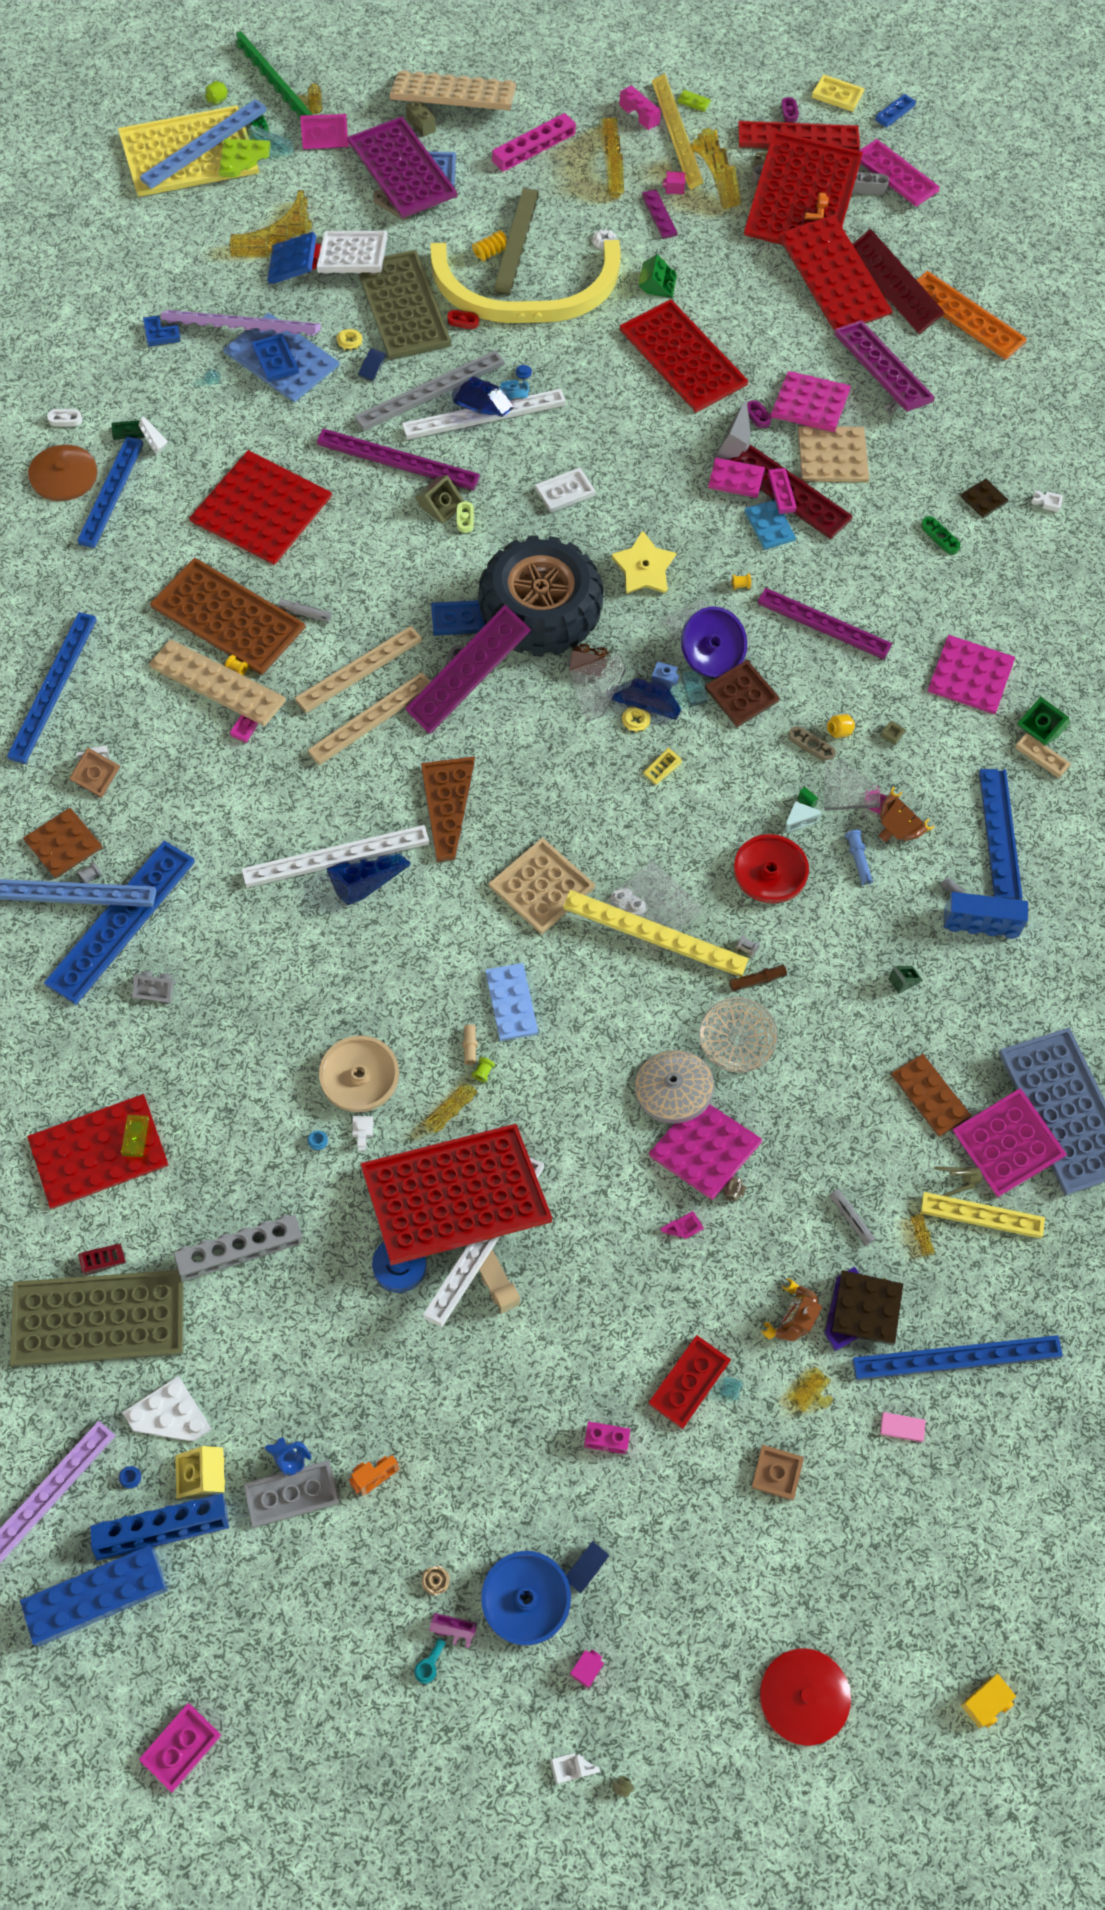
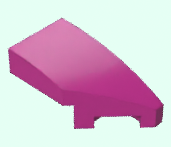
[660,1211,704,1239]

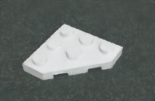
[122,1376,212,1442]

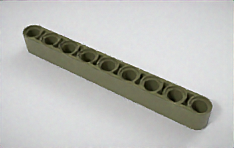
[495,188,539,295]

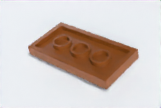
[891,1054,971,1137]

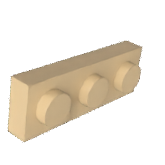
[1015,733,1071,779]

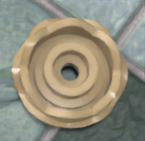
[422,1566,450,1595]

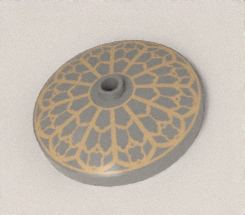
[635,1050,714,1124]

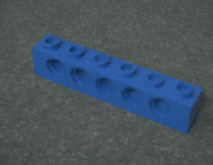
[90,1493,229,1561]

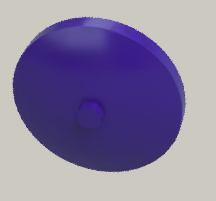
[681,606,748,678]

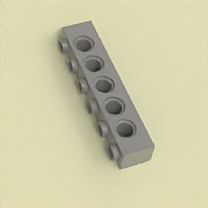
[174,1215,303,1282]

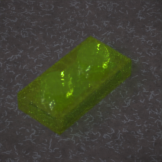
[121,1115,149,1157]

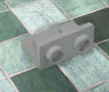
[131,971,177,1003]

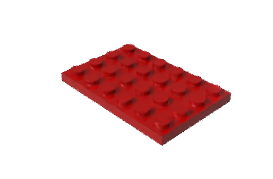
[27,1094,169,1209]

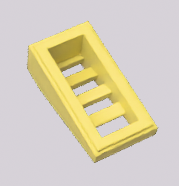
[643,747,682,785]

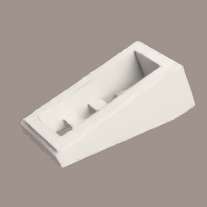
[139,417,167,455]

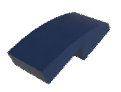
[358,348,386,382]
[566,1540,610,1593]

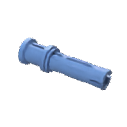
[845,830,873,885]

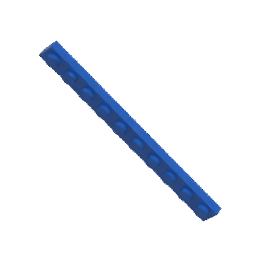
[7,612,97,764]
[852,1335,1063,1380]

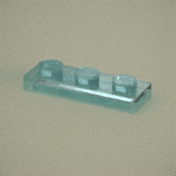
[249,125,293,156]

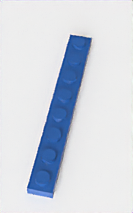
[77,437,143,548]

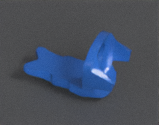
[265,1437,311,1476]

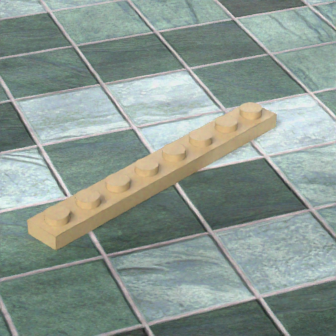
[295,626,422,713]
[308,672,431,766]

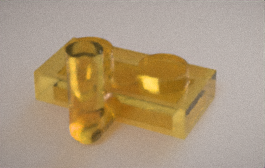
[788,1366,833,1413]

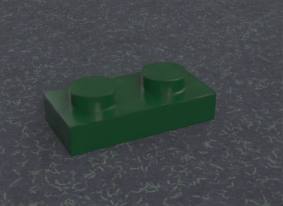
[111,420,145,440]

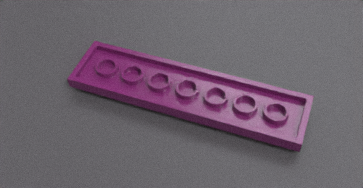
[834,320,935,412]
[405,605,531,734]

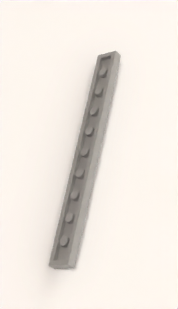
[355,350,504,431]

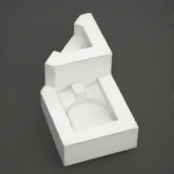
[550,1753,600,1784]

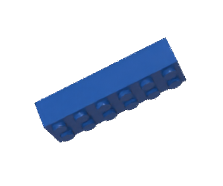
[20,1545,168,1647]

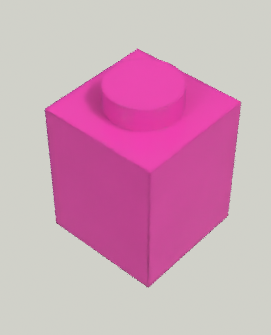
[663,171,685,195]
[570,1649,604,1689]

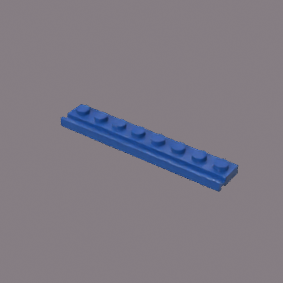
[979,769,1023,900]

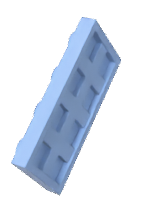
[485,963,538,1041]

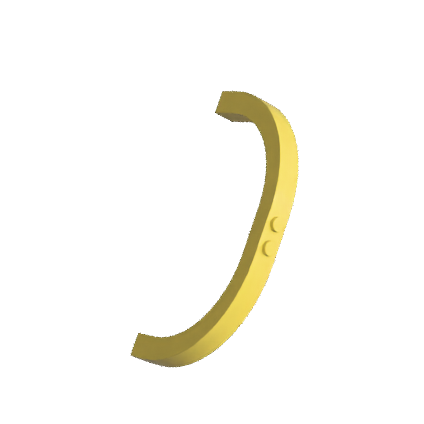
[430,240,621,323]

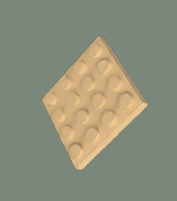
[798,426,869,482]
[489,837,595,935]

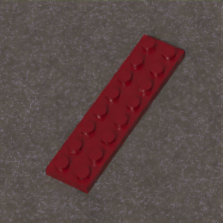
[853,228,945,335]
[730,444,853,540]

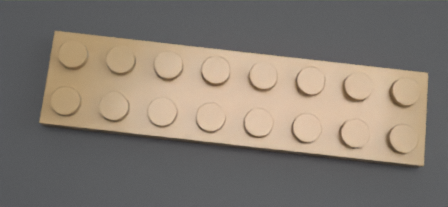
[149,639,286,727]

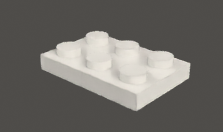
[535,468,596,513]

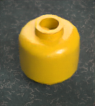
[827,714,855,738]

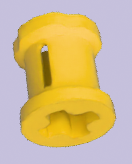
[731,573,751,590]
[225,655,249,675]

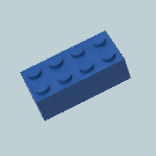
[944,892,1028,939]

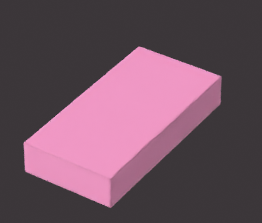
[880,1412,926,1442]

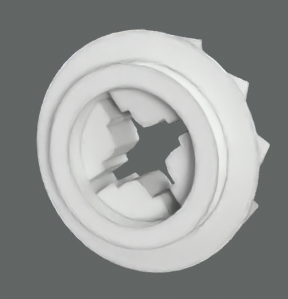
[592,229,617,249]

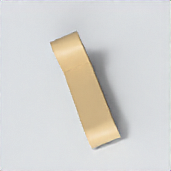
[466,1245,520,1314]

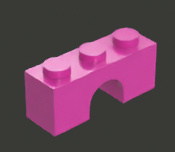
[619,85,661,130]

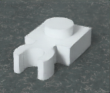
[1031,491,1063,513]

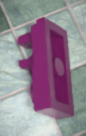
[429,1613,478,1648]

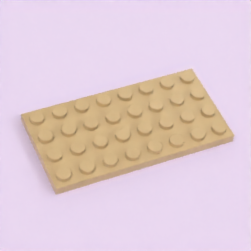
[390,70,517,111]

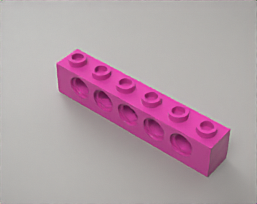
[492,113,576,172]

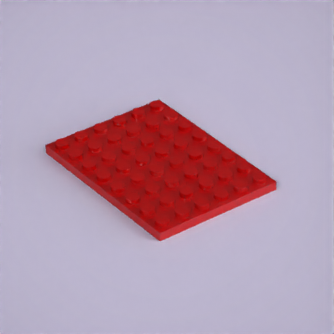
[743,130,863,245]
[360,1124,553,1265]

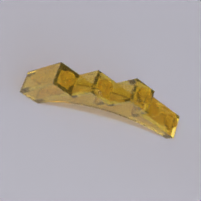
[690,128,742,209]
[229,190,313,258]

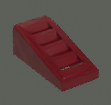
[78,1243,126,1276]

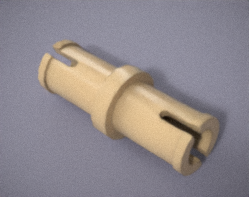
[462,1024,478,1065]

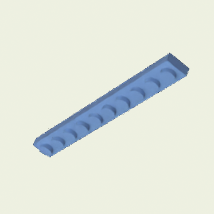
[140,99,266,189]
[0,879,156,907]

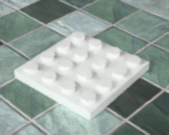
[317,231,388,274]

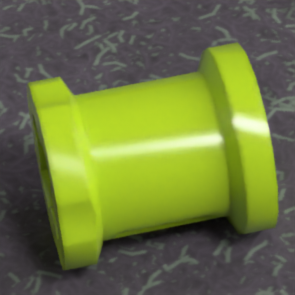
[471,1057,495,1083]

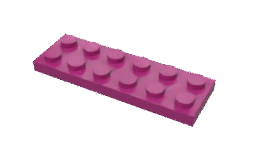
[859,139,940,207]

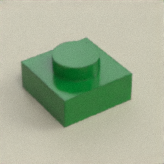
[797,787,818,808]

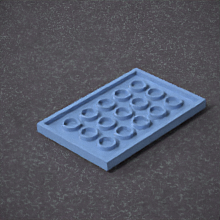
[223,313,340,402]

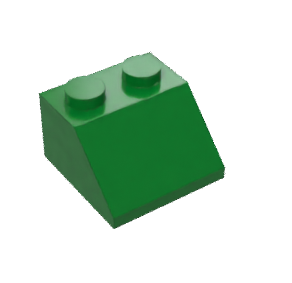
[1017,696,1070,746]

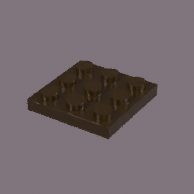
[831,1270,904,1346]

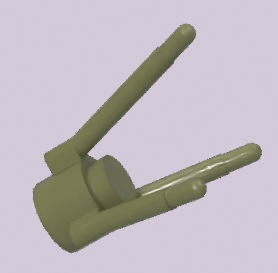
[934,1166,982,1197]

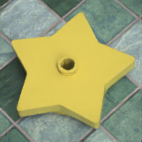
[611,531,676,594]

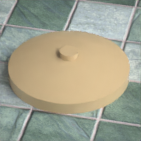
[319,1036,399,1112]

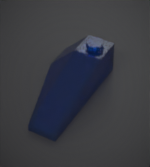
[327,853,411,905]

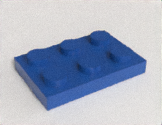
[251,333,299,382]
[431,600,485,636]

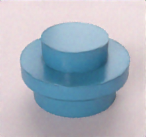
[308,1130,328,1150]

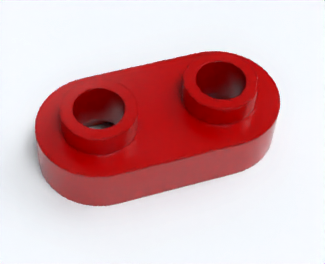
[447,310,479,329]

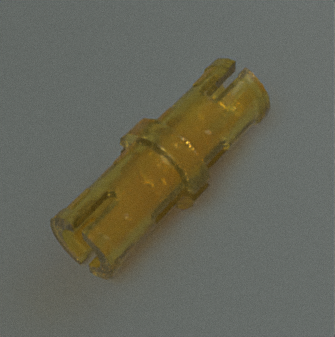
[910,1214,936,1257]

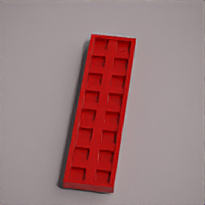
[738,121,860,151]

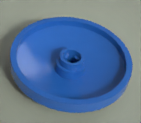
[481,1551,571,1646]

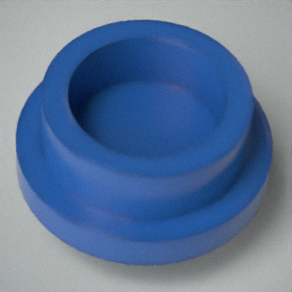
[516,365,532,379]
[119,1466,141,1489]

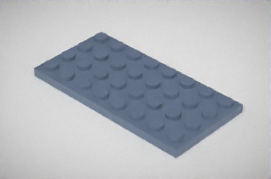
[998,1027,1105,1196]

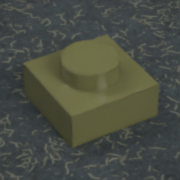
[880,721,906,745]

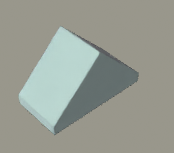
[784,802,822,833]

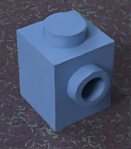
[651,661,679,690]

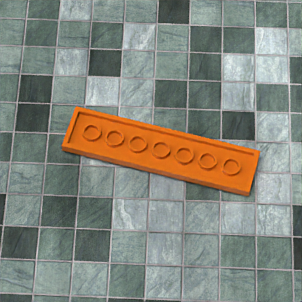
[917,270,1027,360]

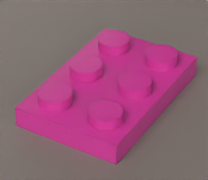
[300,114,349,149]
[708,458,765,498]
[138,1703,222,1793]

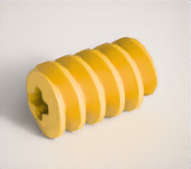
[472,230,507,262]

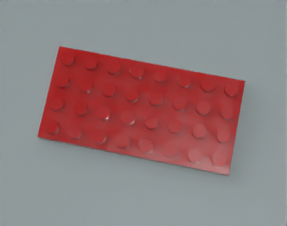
[779,214,893,331]
[619,299,749,413]

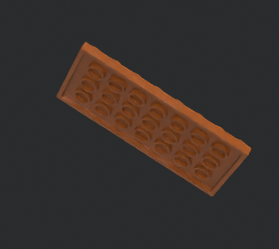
[150,557,306,675]

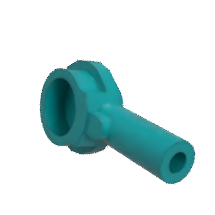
[414,1638,446,1684]

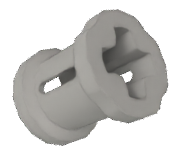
[77,862,102,883]
[735,935,760,958]

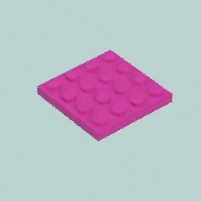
[771,371,851,433]
[928,634,1015,714]
[952,1088,1067,1198]
[649,1104,762,1200]

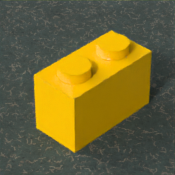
[961,1674,1017,1728]

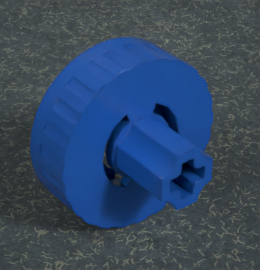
[372,1242,426,1293]

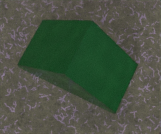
[888,966,923,994]

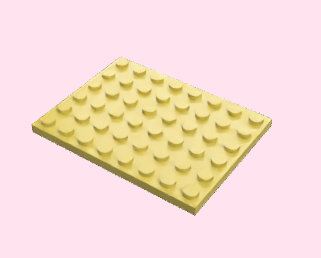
[118,105,259,197]

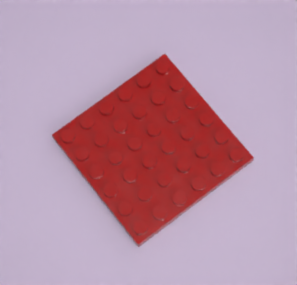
[189,450,332,565]

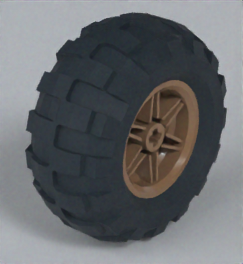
[478,535,604,657]

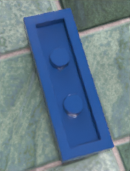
[875,94,916,128]

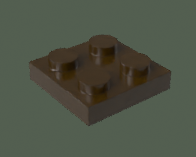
[960,479,1009,518]

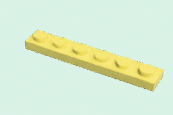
[920,1192,1045,1239]

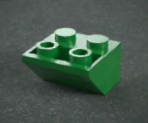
[638,254,677,298]

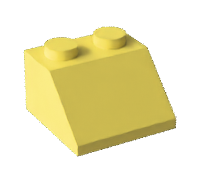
[175,1446,225,1500]

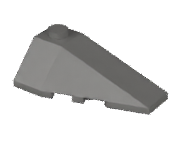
[714,401,751,459]

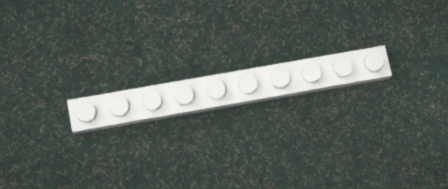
[402,389,566,440]
[242,825,429,888]
[423,1157,544,1327]

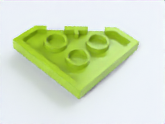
[219,139,271,177]

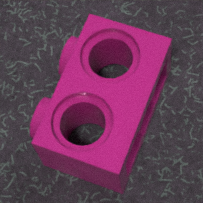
[584,1421,631,1455]

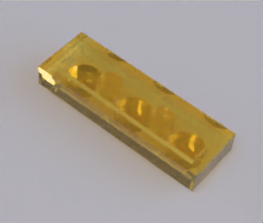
[422,1083,478,1133]

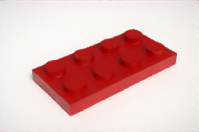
[648,1335,731,1430]

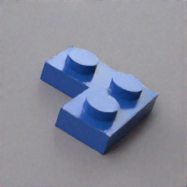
[143,315,181,347]

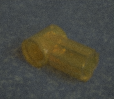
[308,83,323,114]

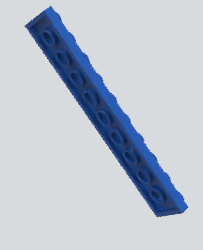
[44,841,195,1005]

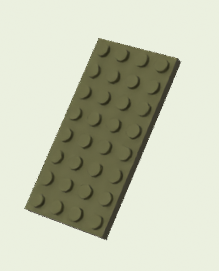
[358,250,452,360]
[10,1270,184,1367]

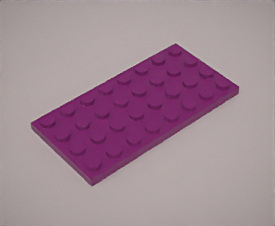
[347,116,458,218]

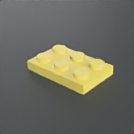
[812,74,865,112]

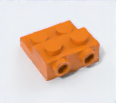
[348,1455,399,1496]

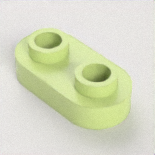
[457,501,474,533]

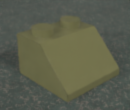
[415,475,464,523]

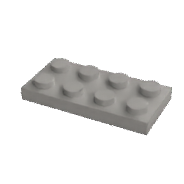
[244,1460,339,1529]

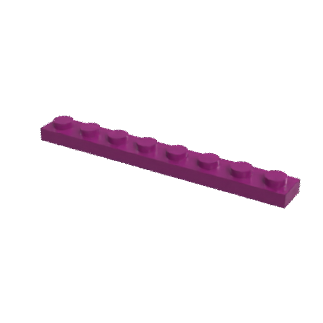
[757,588,892,660]

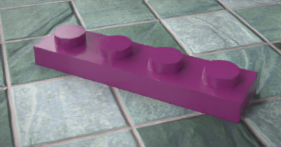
[642,189,677,239]

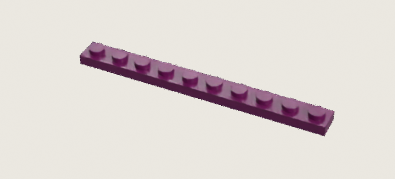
[317,428,480,491]

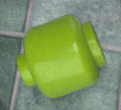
[205,81,228,105]

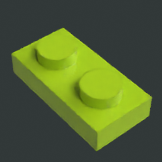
[677,89,711,112]

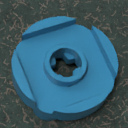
[496,380,529,402]

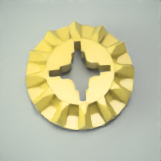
[336,329,363,351]
[622,706,651,733]

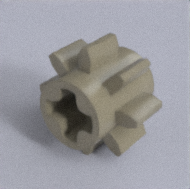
[720,1177,746,1202]

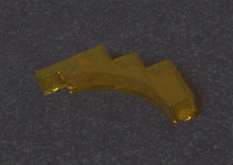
[597,117,624,198]

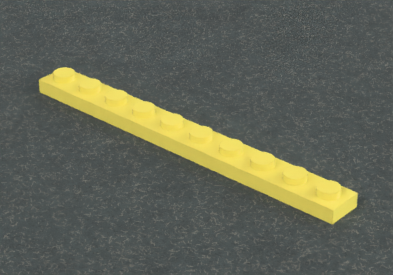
[651,73,704,190]
[563,890,749,977]

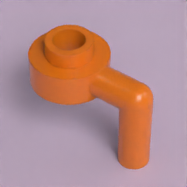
[804,193,829,220]

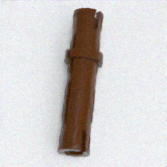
[729,964,787,992]

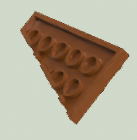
[421,756,475,862]

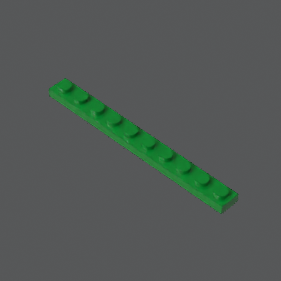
[236,31,313,120]

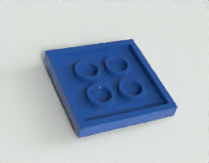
[267,232,316,284]

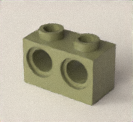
[406,102,436,137]

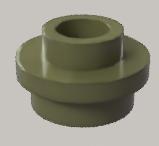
[612,1775,635,1797]

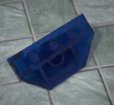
[452,376,513,417]
[609,678,681,720]

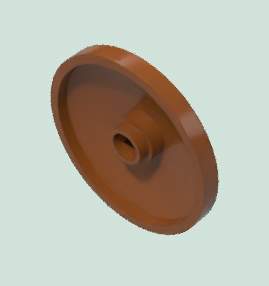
[28,444,98,501]

